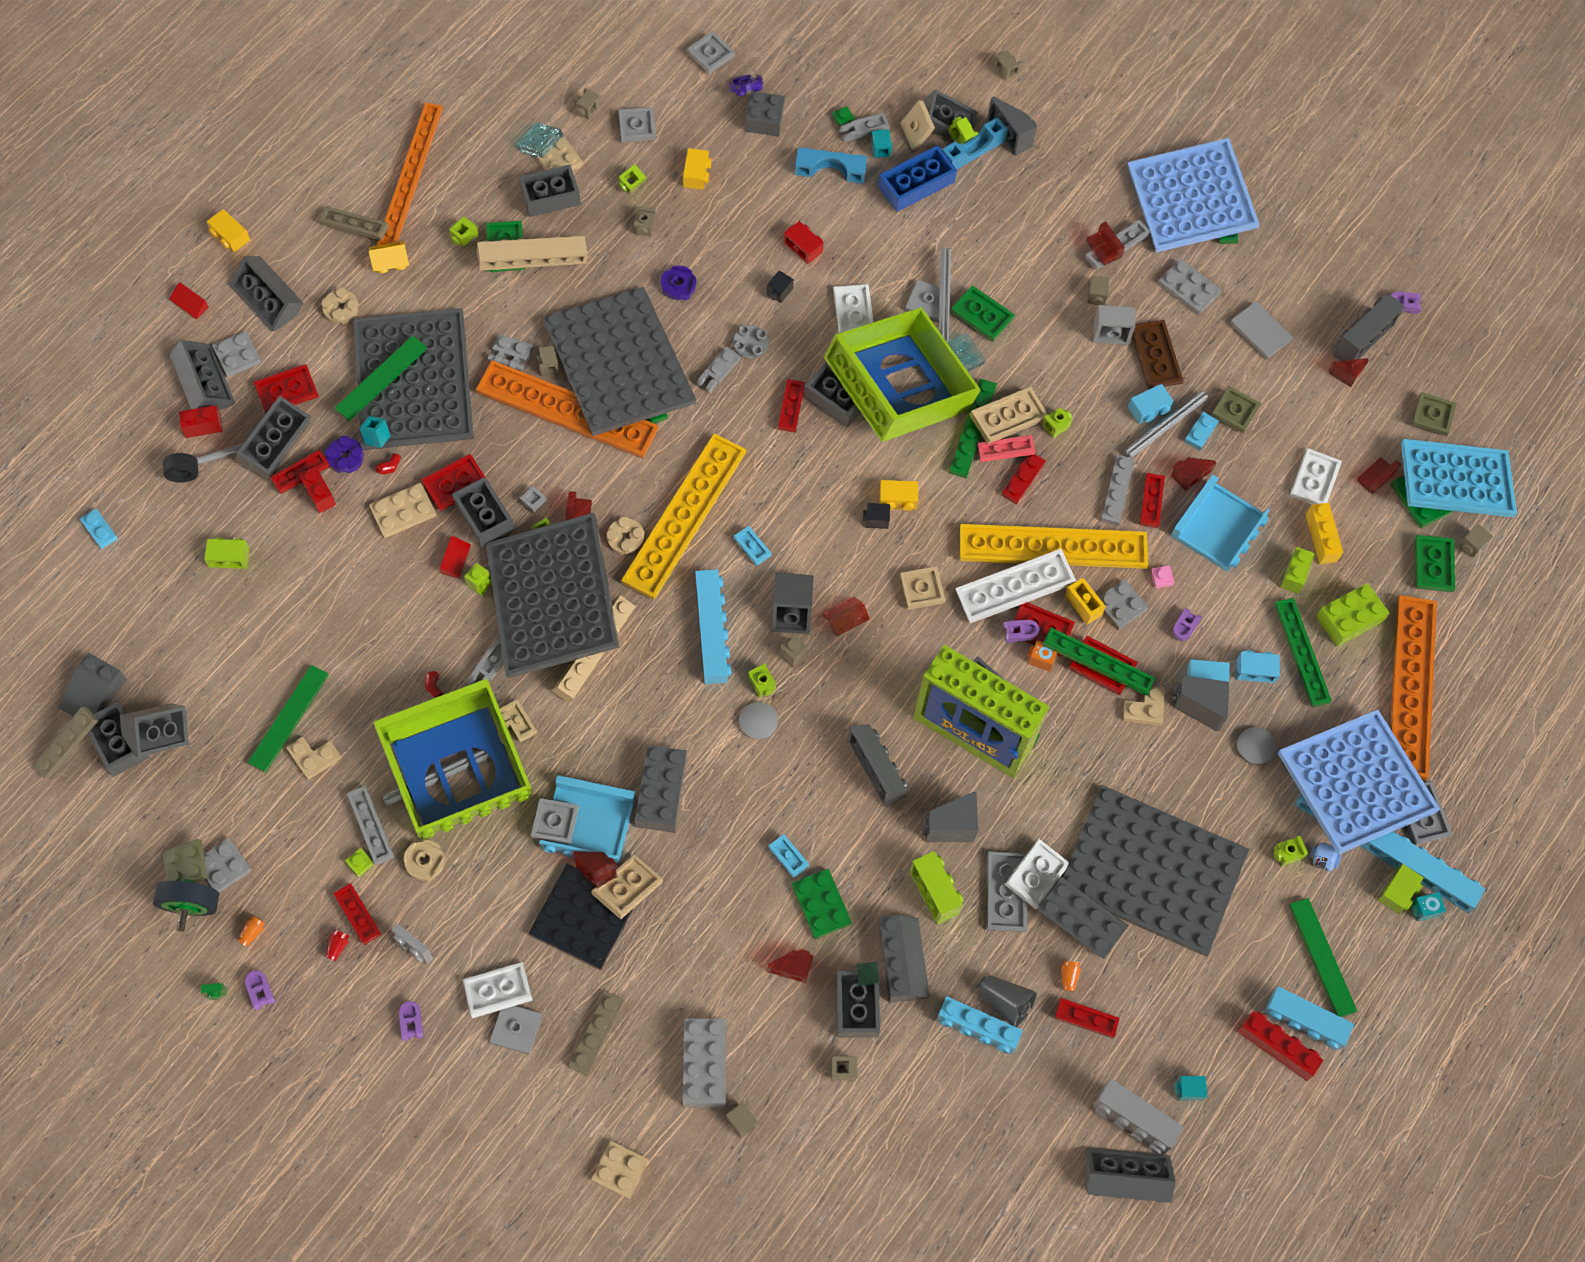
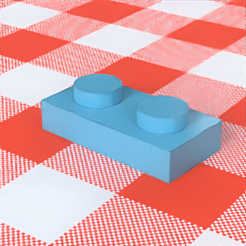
[1184,412,1219,451]
[80,509,118,549]
[734,526,771,566]
[768,834,809,878]

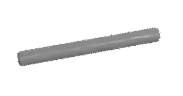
[939,247,951,342]
[1124,391,1208,458]
[382,750,491,805]

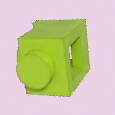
[947,116,978,144]
[618,164,646,194]
[449,216,479,247]
[1042,407,1072,438]
[464,563,492,596]
[748,663,776,698]
[1274,836,1308,866]

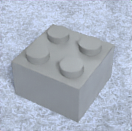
[1093,305,1135,345]

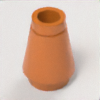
[237,915,265,947]
[1061,961,1081,992]

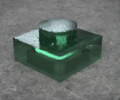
[856,961,880,986]

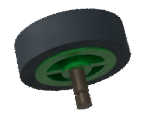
[153,879,219,932]

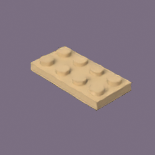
[969,387,1048,444]

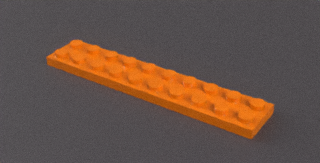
[476,360,659,459]
[1390,595,1437,780]

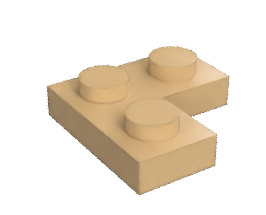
[1123,686,1165,726]
[490,699,537,742]
[286,737,342,780]

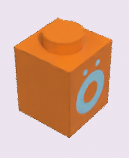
[1027,640,1057,672]

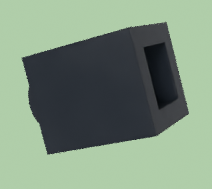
[767,270,794,303]
[863,503,890,529]

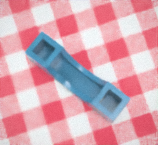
[942,117,1008,169]
[795,148,867,184]

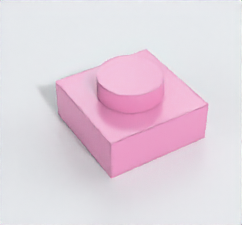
[1150,565,1175,588]

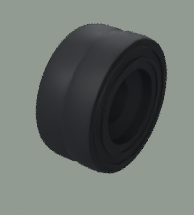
[163,453,199,483]

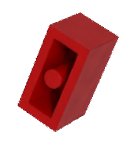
[783,221,824,264]
[179,405,223,438]
[299,466,336,513]

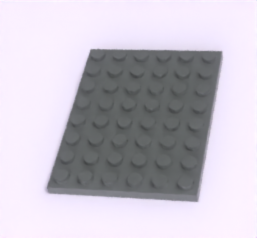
[542,287,696,436]
[353,308,474,450]
[486,513,620,678]
[1063,785,1249,957]

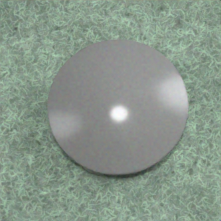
[733,325,769,359]
[739,702,778,739]
[1236,727,1276,765]

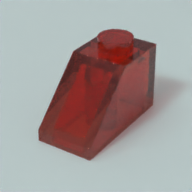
[1171,457,1216,491]
[573,851,617,888]
[767,949,813,983]

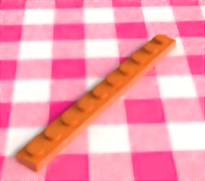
[376,102,443,246]

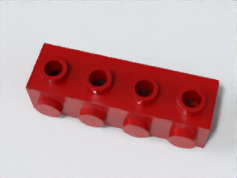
[1237,1010,1324,1081]

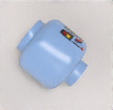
[1310,842,1342,871]

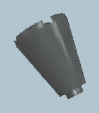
[978,975,1037,1027]

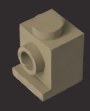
[994,50,1021,81]
[575,87,600,120]
[633,206,656,236]
[537,345,559,377]
[827,1056,857,1081]

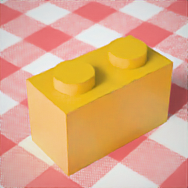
[683,148,712,190]
[207,209,250,253]
[369,241,409,273]
[879,480,918,511]
[1065,578,1106,625]

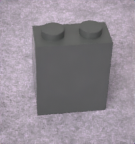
[772,573,814,634]
[1171,676,1229,731]
[922,792,978,842]

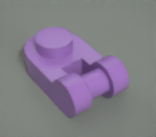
[1391,291,1421,314]
[1172,608,1202,641]
[1003,620,1039,643]
[245,970,276,1010]
[399,1001,424,1041]

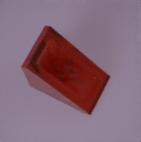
[1328,358,1369,387]

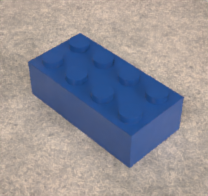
[878,145,957,212]

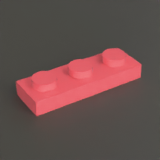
[977,435,1035,462]

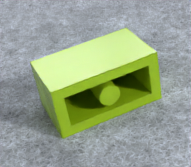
[204,537,250,569]
[1281,547,1315,594]
[1378,864,1424,914]

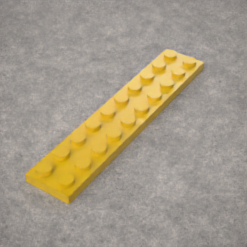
[621,433,746,600]
[960,524,1148,569]

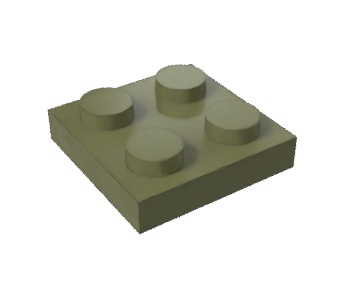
[1211,386,1261,433]
[1412,392,1457,436]
[163,839,208,883]

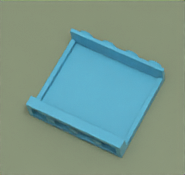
[1171,474,1270,572]
[539,775,636,866]

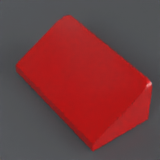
[169,282,209,319]
[440,536,471,579]

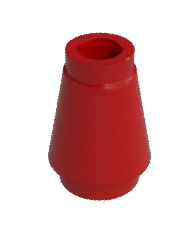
[325,929,350,961]

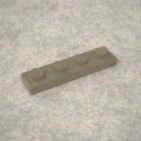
[318,206,389,241]
[33,706,98,779]
[568,992,625,1076]

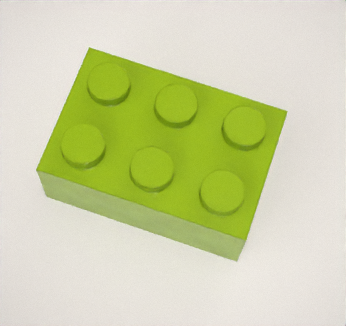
[1316,583,1390,647]
[910,851,963,925]

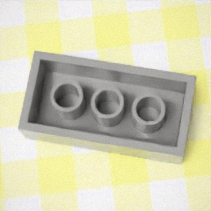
[683,1019,726,1108]
[1092,1079,1184,1155]

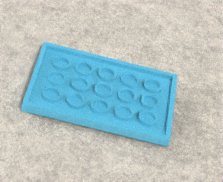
[1401,439,1517,517]

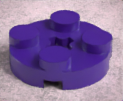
[729,74,764,96]
[661,265,697,300]
[325,436,364,473]

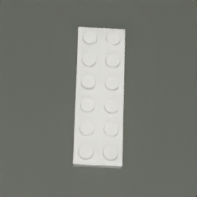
[955,549,1076,623]

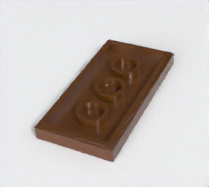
[1132,320,1184,390]

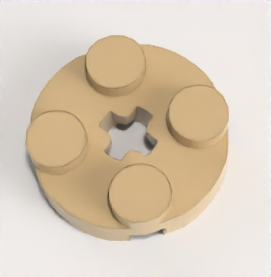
[322,288,359,324]
[607,517,645,555]
[404,840,445,881]

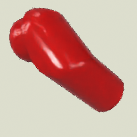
[375,453,401,475]
[425,671,443,698]

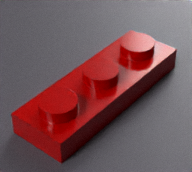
[778,379,805,433]
[270,449,330,494]
[1001,454,1046,505]
[1140,473,1165,528]
[333,883,382,945]
[1054,998,1120,1039]

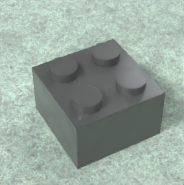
[745,91,785,137]

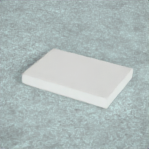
[833,284,874,333]
[1289,448,1342,505]
[1004,838,1069,909]
[462,962,533,1018]

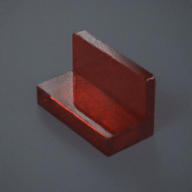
[1086,222,1125,266]
[1357,457,1402,495]
[565,491,592,521]
[823,597,870,636]

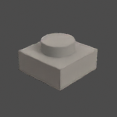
[520,486,547,513]

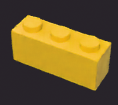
[1305,502,1343,564]

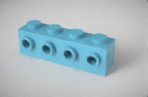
[1264,986,1354,1050]
[936,996,1023,1054]

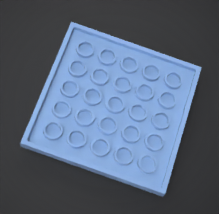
[1127,138,1259,253]
[1278,710,1440,855]

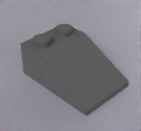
[924,89,978,141]
[987,96,1037,156]
[58,652,127,716]

